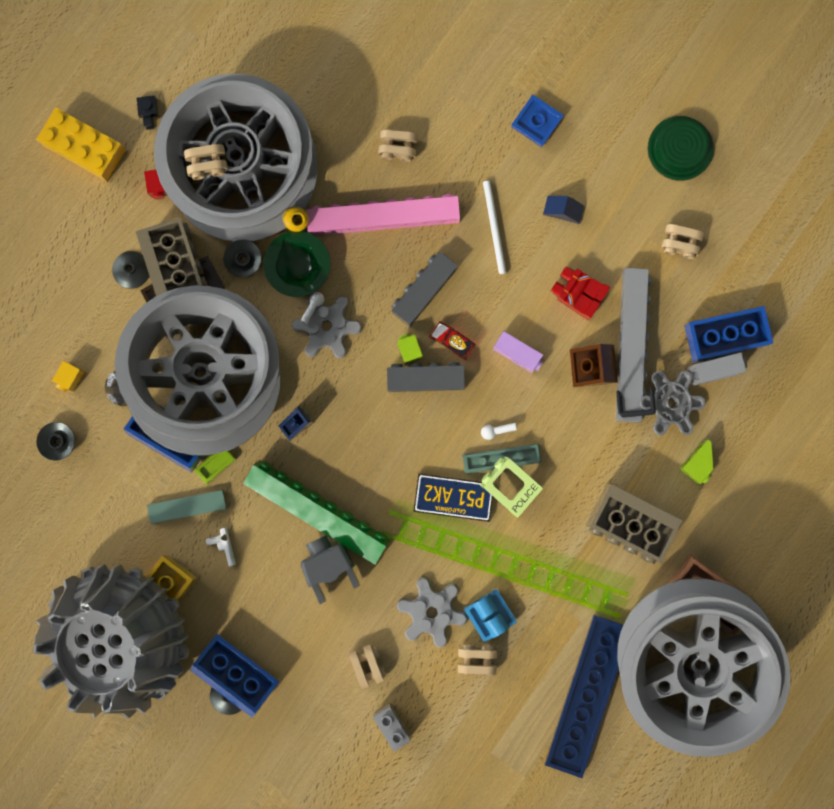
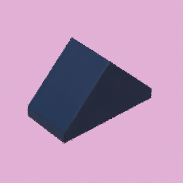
[543,196,584,224]
[278,406,313,441]

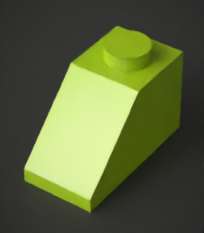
[679,439,713,484]

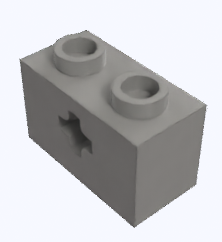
[373,703,411,751]

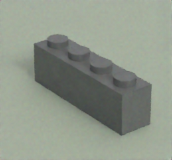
[391,252,458,327]
[387,362,465,392]

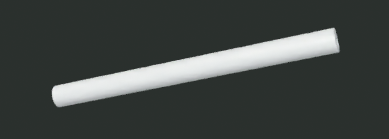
[483,181,507,274]

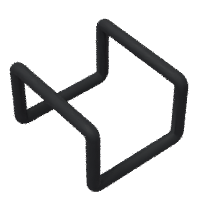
[616,387,656,418]

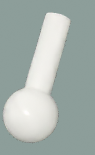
[300,292,324,325]
[481,423,517,440]

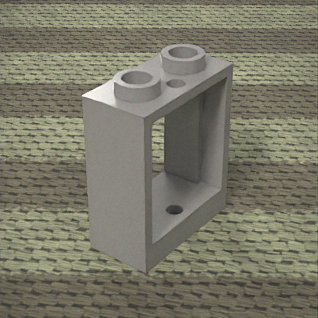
[687,353,747,386]

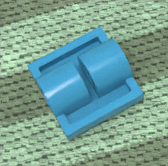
[464,588,517,643]

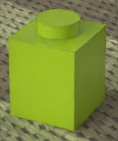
[397,333,423,365]

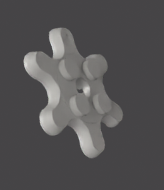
[292,296,362,359]
[639,371,705,435]
[397,577,467,648]

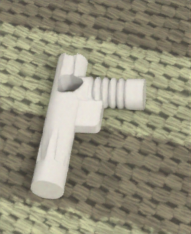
[206,527,236,566]

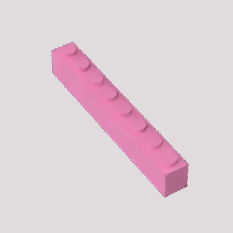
[306,194,460,236]

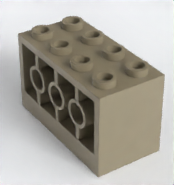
[136,218,208,296]
[585,484,683,564]

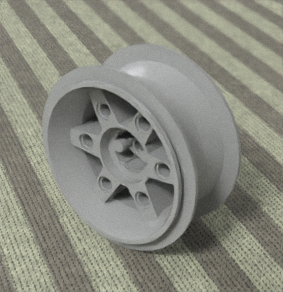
[154,74,318,242]
[115,285,280,455]
[617,578,791,757]

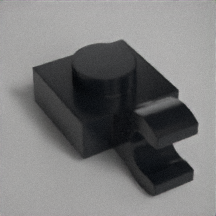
[136,95,158,130]

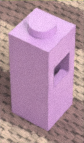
[493,331,544,373]

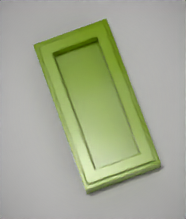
[195,451,236,484]

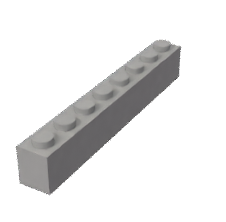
[615,268,651,423]

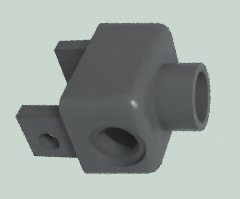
[300,535,360,604]

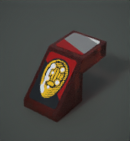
[429,321,476,360]

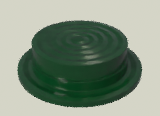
[647,116,714,181]
[263,231,330,297]

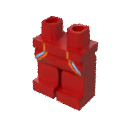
[550,267,610,320]

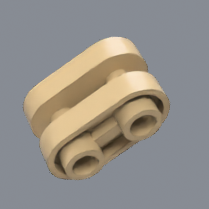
[378,130,418,162]
[184,144,228,180]
[661,224,704,259]
[349,644,386,690]
[458,644,497,675]

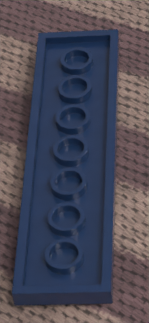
[544,614,623,778]

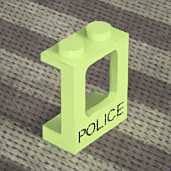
[480,457,543,518]

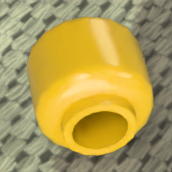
[282,206,309,232]

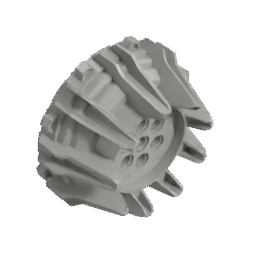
[33,564,189,719]

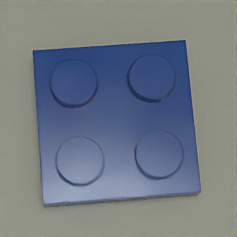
[511,94,564,147]

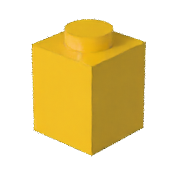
[52,361,85,392]

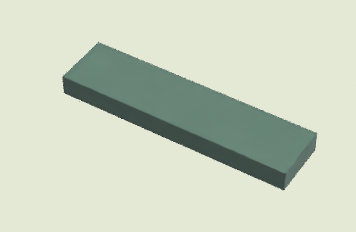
[462,444,541,474]
[147,490,227,524]

